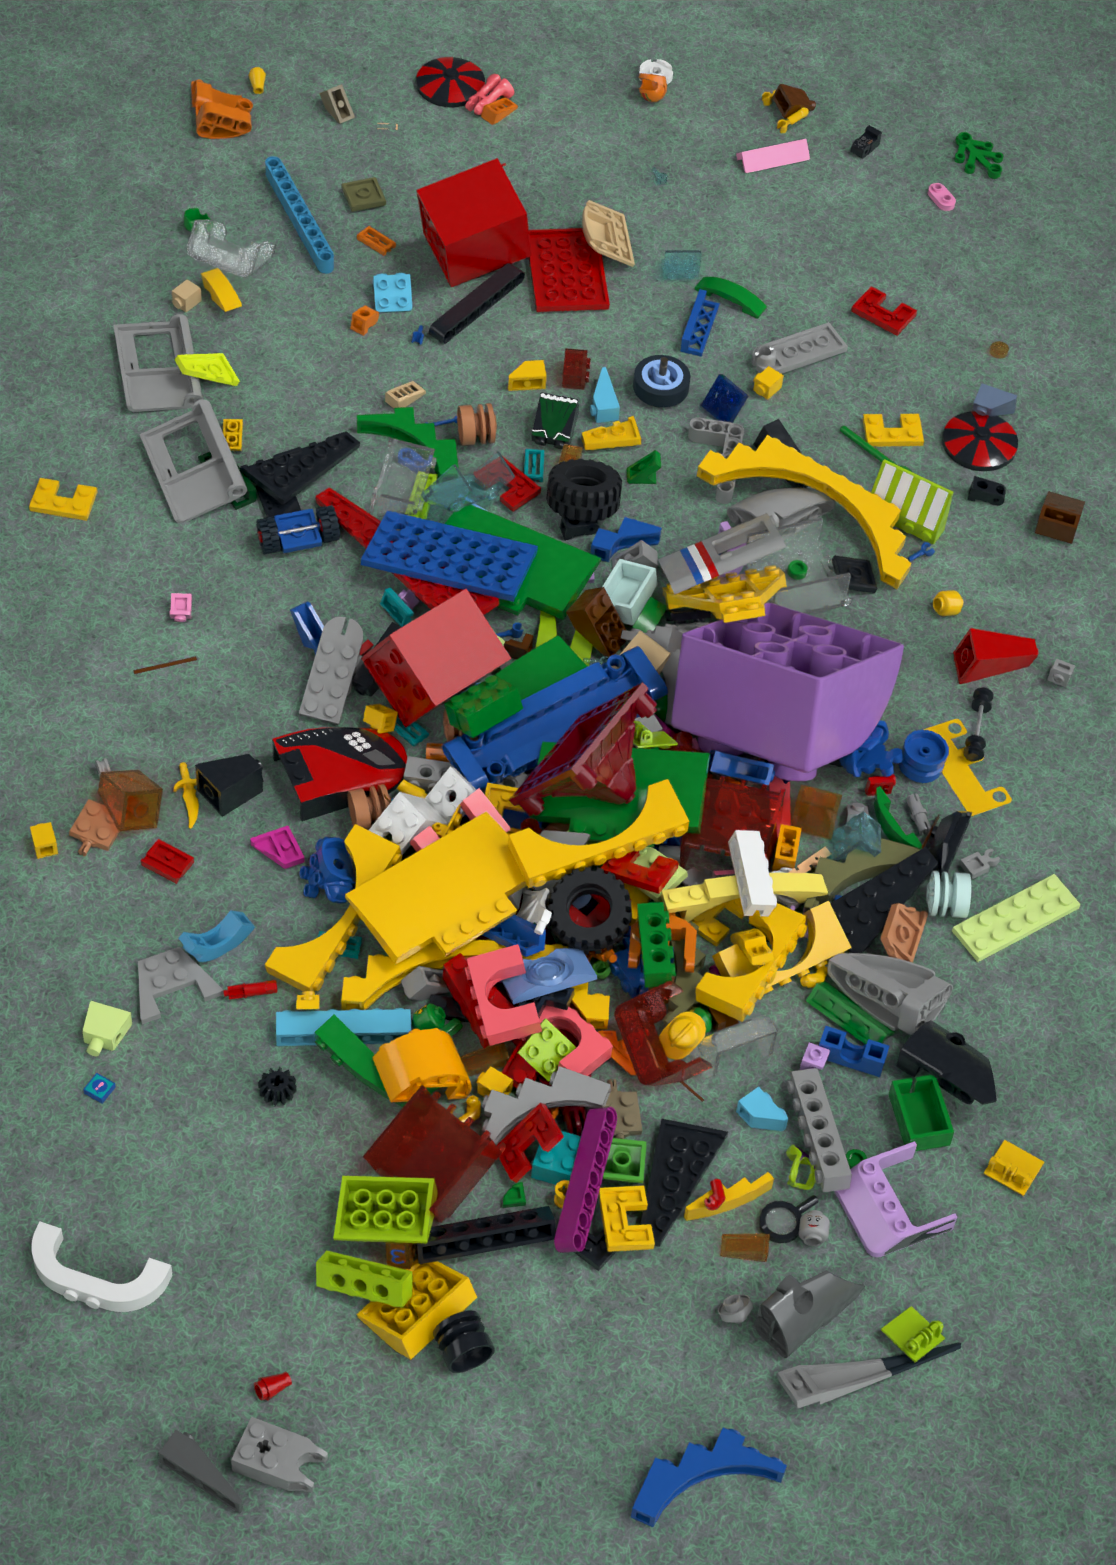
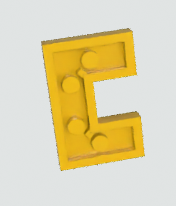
[862,414,924,446]
[29,478,98,521]
[485,783,525,835]
[691,898,745,947]
[598,1186,655,1252]

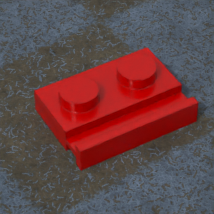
[140,839,194,884]
[501,1039,539,1089]

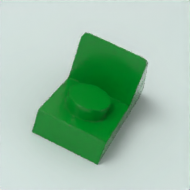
[627,450,661,484]

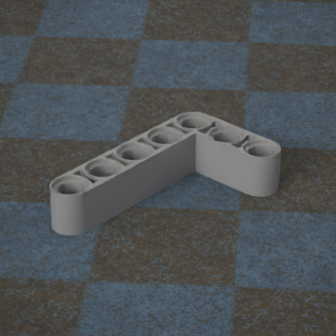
[688,417,744,504]

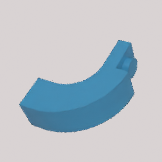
[178,910,255,962]

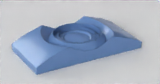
[501,948,597,1004]

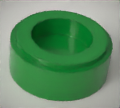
[787,560,808,580]
[846,1149,867,1169]

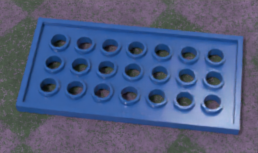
[361,511,538,602]

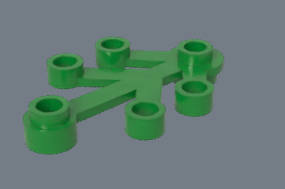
[954,132,1004,179]

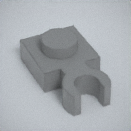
[959,849,1000,880]

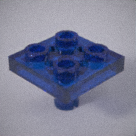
[701,374,749,423]

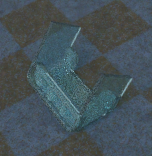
[421,451,515,512]

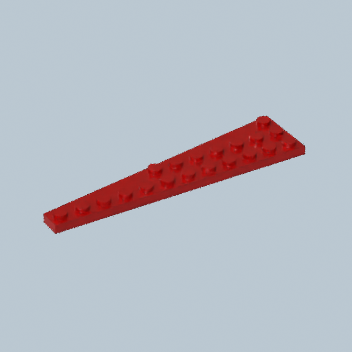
[315,487,499,615]

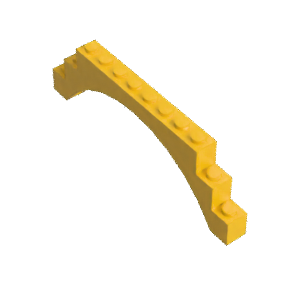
[697,435,912,589]
[341,939,610,1030]

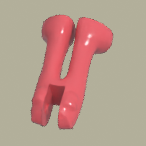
[465,74,515,116]

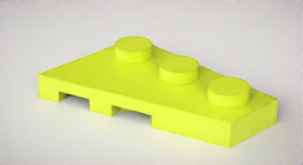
[175,353,240,386]

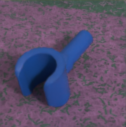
[411,325,424,345]
[908,542,935,561]
[496,622,523,638]

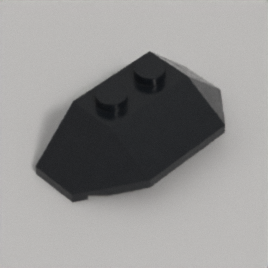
[925,811,972,878]

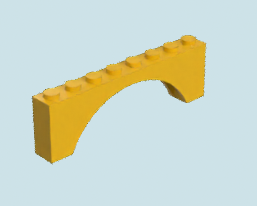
[508,779,689,888]
[265,824,402,992]

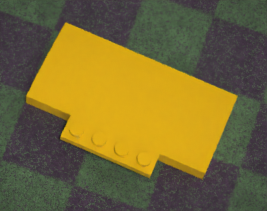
[345,811,527,965]

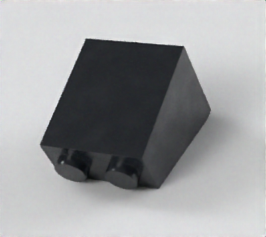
[195,754,264,817]

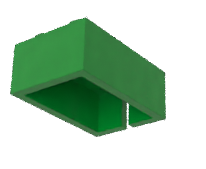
[444,675,523,738]
[888,1075,954,1151]

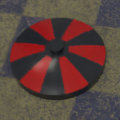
[416,57,485,108]
[942,411,1018,471]

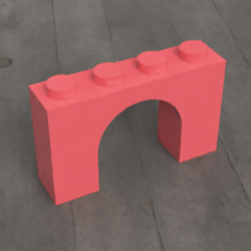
[410,788,511,852]
[465,944,542,1046]
[518,1005,613,1076]

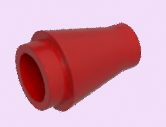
[254,1372,292,1401]

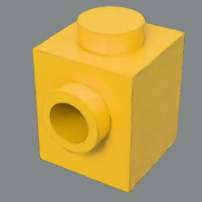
[753,366,784,400]

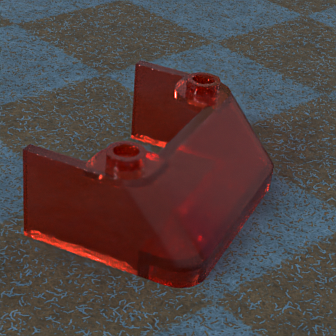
[614,981,713,1087]

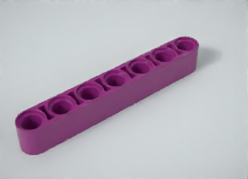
[554,1107,617,1253]

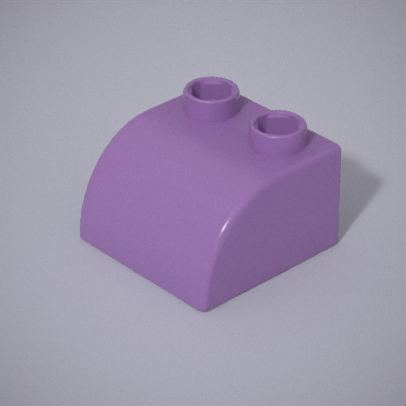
[671,603,904,782]

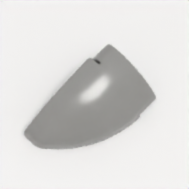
[727,488,836,542]
[828,953,953,1035]

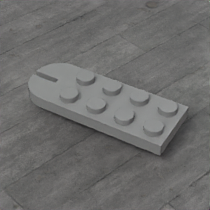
[751,322,848,374]
[299,617,364,725]

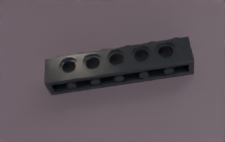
[414,1206,556,1264]

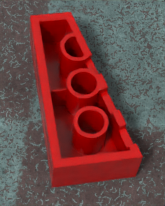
[443,953,515,1049]

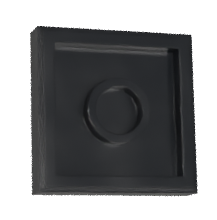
[832,555,878,593]

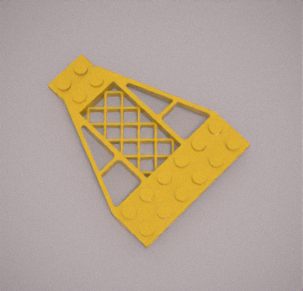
[662,565,787,623]

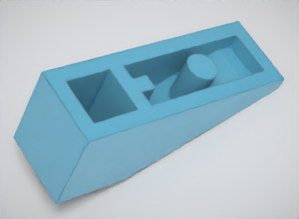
[590,367,620,423]

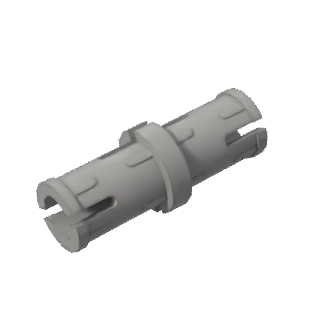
[906,794,931,836]

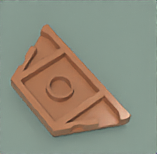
[880,903,928,963]

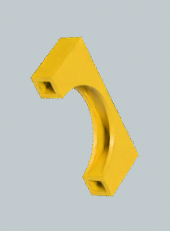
[712,901,851,994]
[696,903,807,1022]

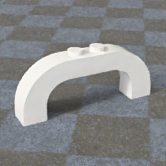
[32,1222,172,1312]

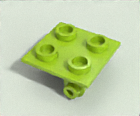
[633,720,678,749]
[518,1018,576,1082]
[881,1306,945,1362]

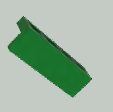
[806,981,895,1045]

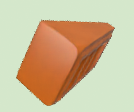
[481,97,518,125]

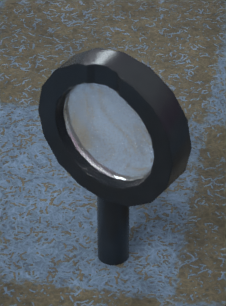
[759,1195,819,1244]

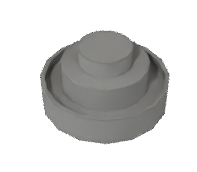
[718,1294,753,1324]

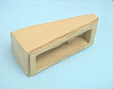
[385,381,426,408]

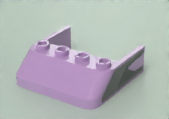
[834,1141,957,1257]

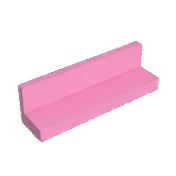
[736,139,810,173]

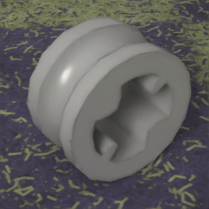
[95,758,111,778]

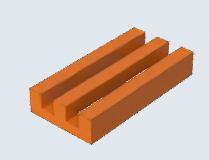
[357,226,396,256]

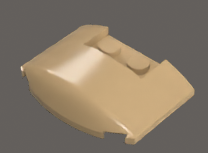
[582,200,635,267]

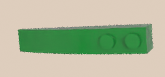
[314,1014,429,1117]

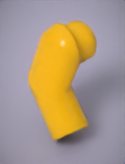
[800,965,828,988]
[457,1095,481,1128]

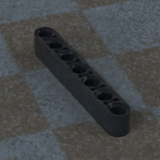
[429,263,525,344]

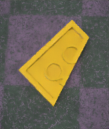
[581,416,641,450]

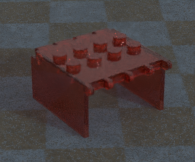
[680,775,786,869]
[363,1085,507,1223]

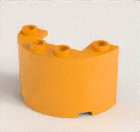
[373,1028,472,1102]

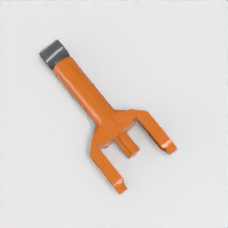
[628,845,697,973]

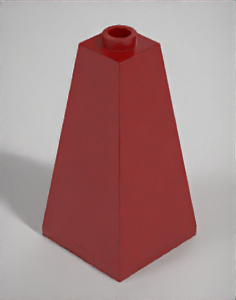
[953,628,1039,684]

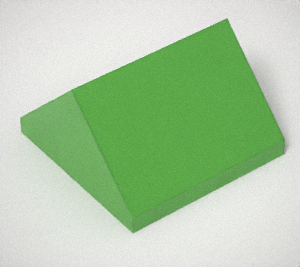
[602,1138,647,1183]

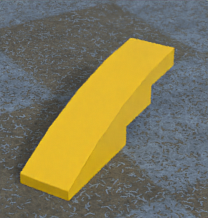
[684,1172,774,1221]

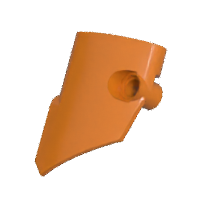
[191,79,253,139]

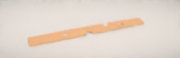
[788,846,832,873]

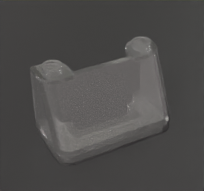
[187,220,277,277]
[369,438,437,517]

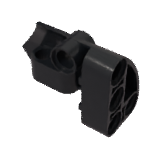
[896,1020,997,1105]

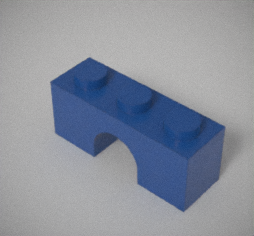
[819,1026,890,1077]

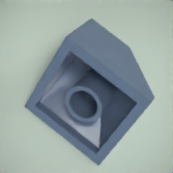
[973,383,1017,416]

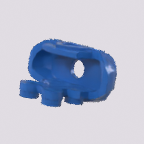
[840,720,903,777]
[300,837,356,904]

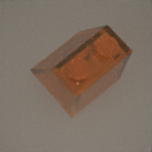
[98,769,163,831]
[791,784,842,840]

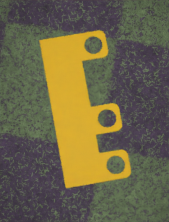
[923,719,1012,816]

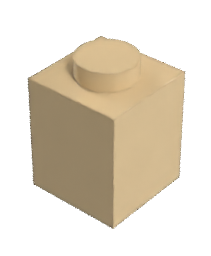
[172,280,201,313]

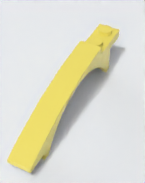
[661,873,828,922]

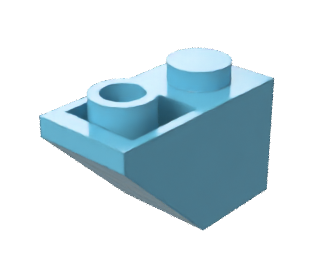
[736,1087,788,1131]

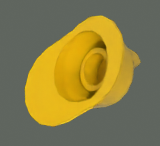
[659,1011,706,1060]

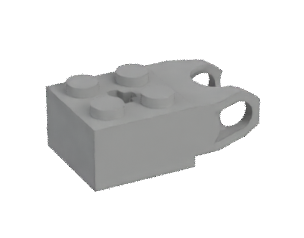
[231,1417,328,1493]

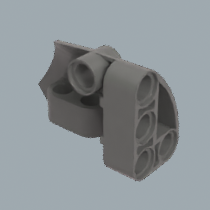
[755,1270,865,1358]

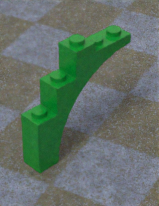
[357,407,459,487]

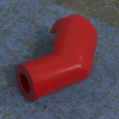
[704,1179,726,1211]

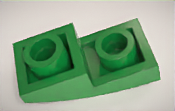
[632,597,667,633]

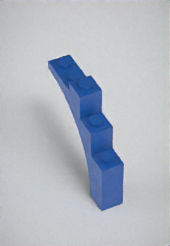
[631,1427,787,1527]

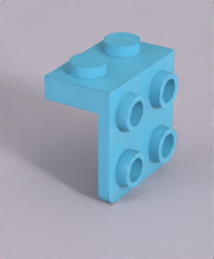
[373,273,412,313]

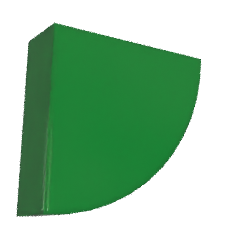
[503,1182,526,1208]

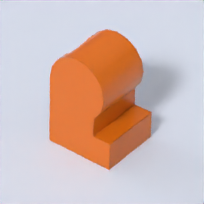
[350,305,379,336]

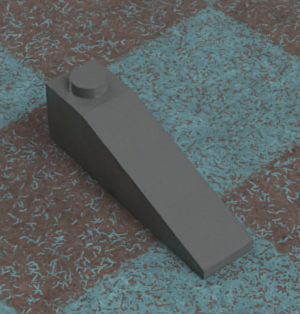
[158,1430,243,1513]

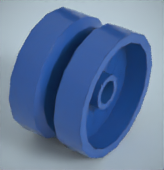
[898,730,949,783]

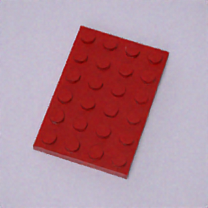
[529,228,610,312]

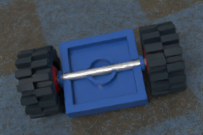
[256,505,340,555]

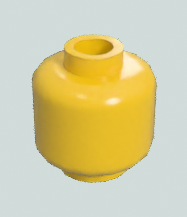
[933,590,963,617]

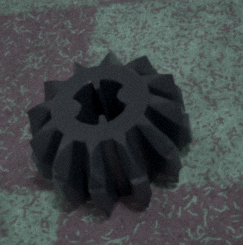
[258,1067,297,1106]

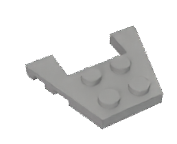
[138,947,224,1024]

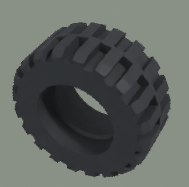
[546,459,622,522]
[547,867,632,955]

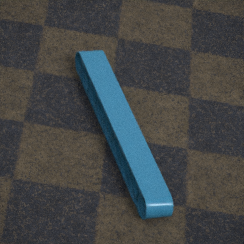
[265,156,334,274]

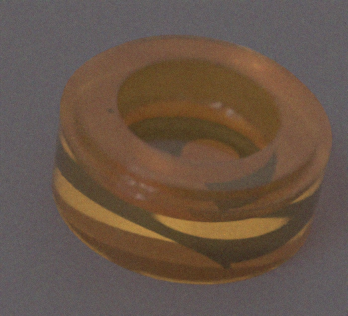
[990,341,1009,359]

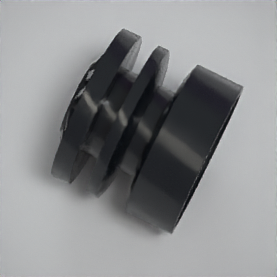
[433,1310,495,1373]

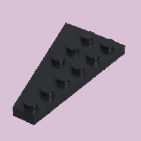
[240,431,360,505]
[830,847,938,953]
[640,1119,728,1247]

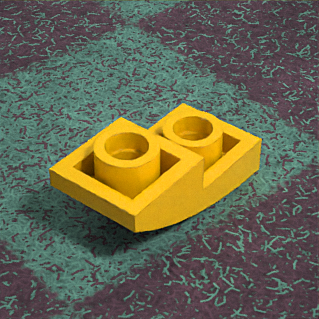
[223,419,243,451]
[296,991,320,1010]

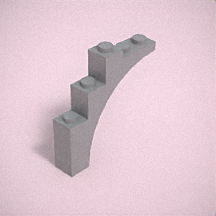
[621,624,683,729]
[474,1066,611,1164]

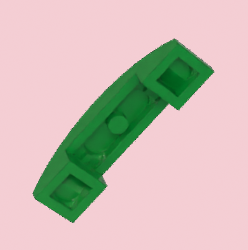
[694,277,767,319]
[874,786,922,849]

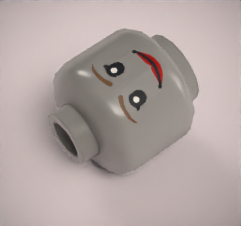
[799,1210,830,1247]

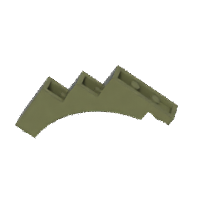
[803,838,921,915]
[663,912,706,1029]

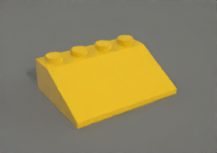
[356,1259,477,1360]

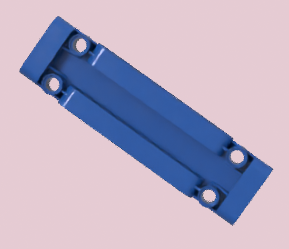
[442,646,668,790]

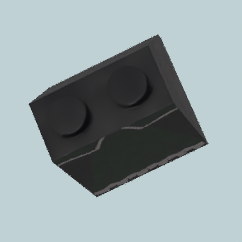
[532,392,579,449]

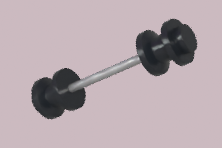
[963,687,994,761]

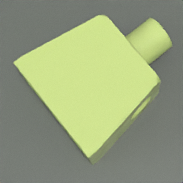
[83,1001,132,1056]

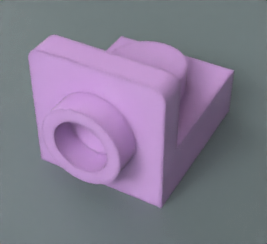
[800,1042,830,1070]

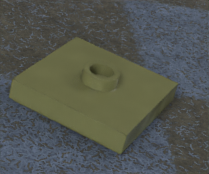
[341,177,386,212]

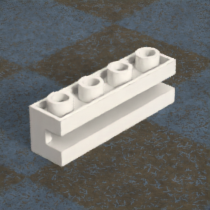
[728,830,777,917]

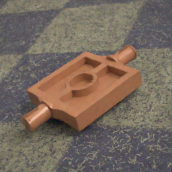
[69,796,127,856]

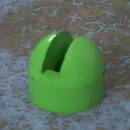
[592,960,611,979]

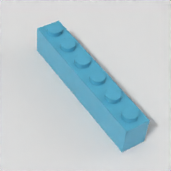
[276,1008,411,1046]

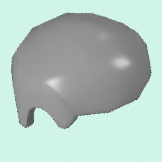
[682,867,716,887]

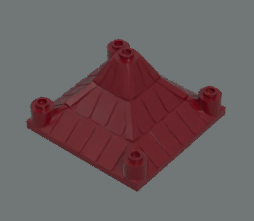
[509,682,657,816]

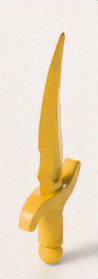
[173,762,199,829]

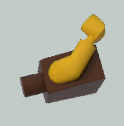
[762,84,816,133]

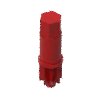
[223,980,277,1000]

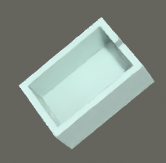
[602,559,658,625]

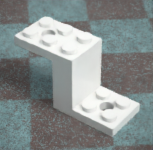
[369,766,476,855]

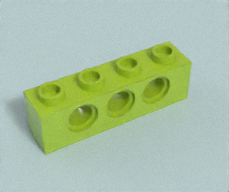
[316,1250,412,1308]

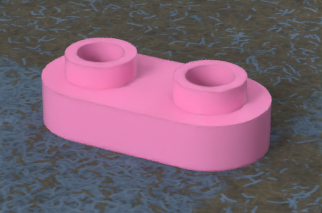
[928,183,956,211]

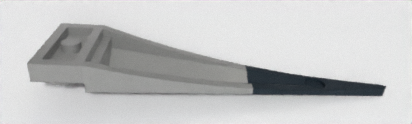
[777,1342,961,1408]

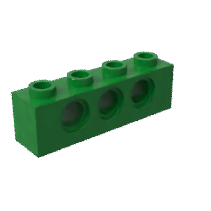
[637,902,676,988]

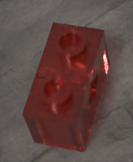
[562,348,591,390]

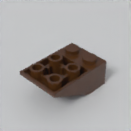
[1035,491,1085,544]
[566,587,627,659]

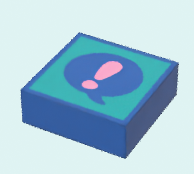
[83,1073,116,1104]

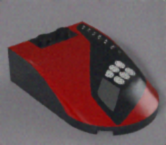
[272,727,407,822]

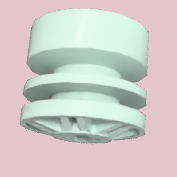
[926,871,971,918]

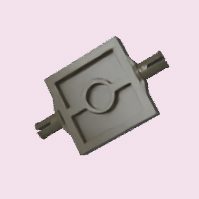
[593,1079,642,1139]

